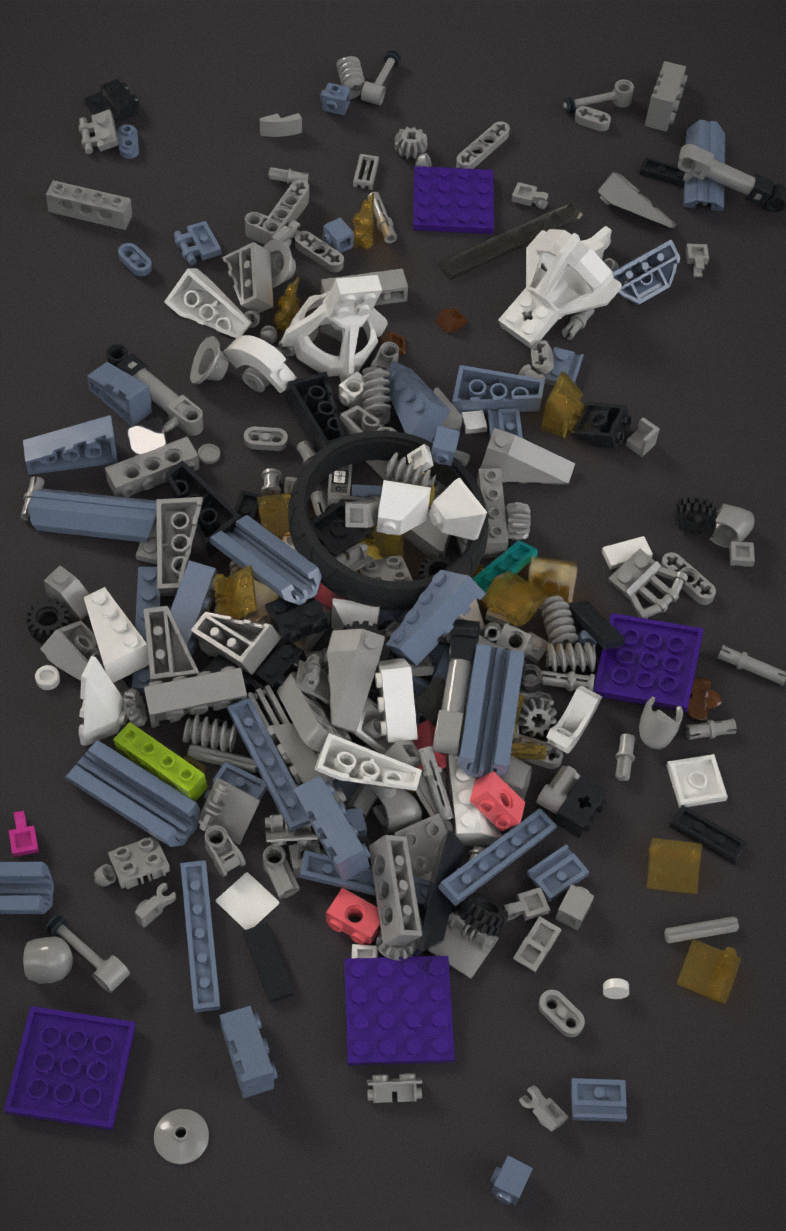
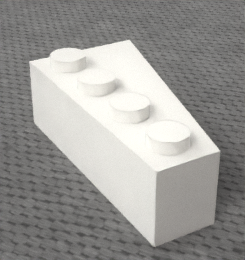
[84,587,149,683]

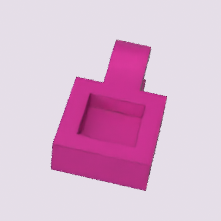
[9,811,39,857]

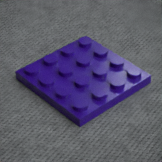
[413,166,494,234]
[593,613,704,712]
[344,956,455,1066]
[4,1006,136,1131]

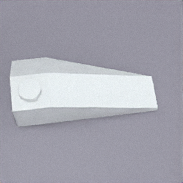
[164,268,252,339]
[79,656,128,746]
[314,733,422,791]

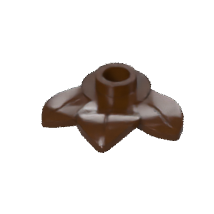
[687,678,723,721]

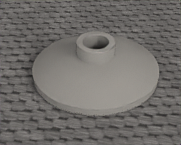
[154,1109,209,1165]

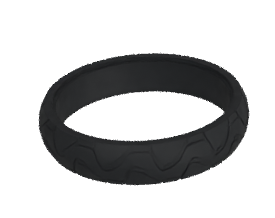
[288,430,489,611]

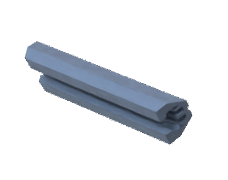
[683,120,725,211]
[28,489,157,543]
[210,515,322,605]
[458,643,525,777]
[64,740,200,847]
[0,862,54,914]

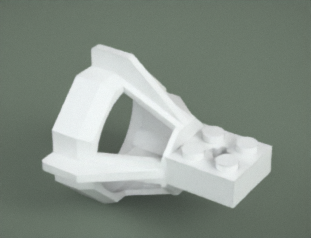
[498,229,622,348]
[281,275,388,383]

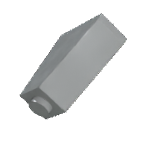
[401,508,451,558]

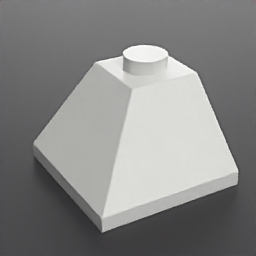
[429,478,487,540]
[376,480,431,535]
[331,598,380,630]
[352,697,395,755]

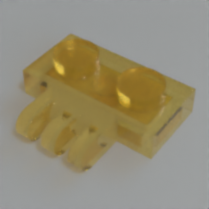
[365,525,404,557]

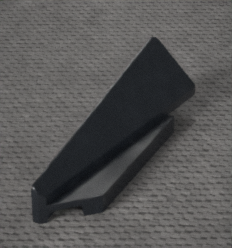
[412,830,466,957]

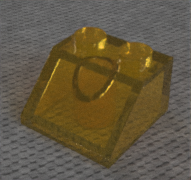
[541,372,584,438]
[525,556,577,608]
[482,571,548,626]

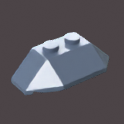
[612,239,681,305]

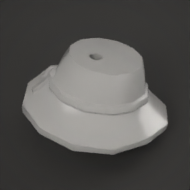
[263,240,296,288]
[190,336,229,385]

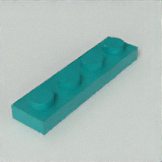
[472,540,538,601]

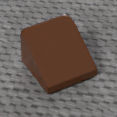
[436,309,468,334]
[379,330,406,355]

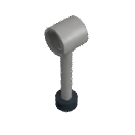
[361,50,401,106]
[563,79,634,113]
[45,914,130,993]

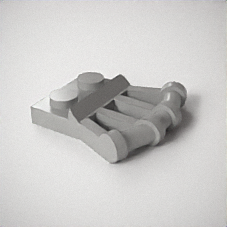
[608,549,688,619]

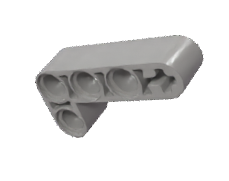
[245,180,309,245]
[277,672,351,753]

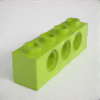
[113,722,208,801]

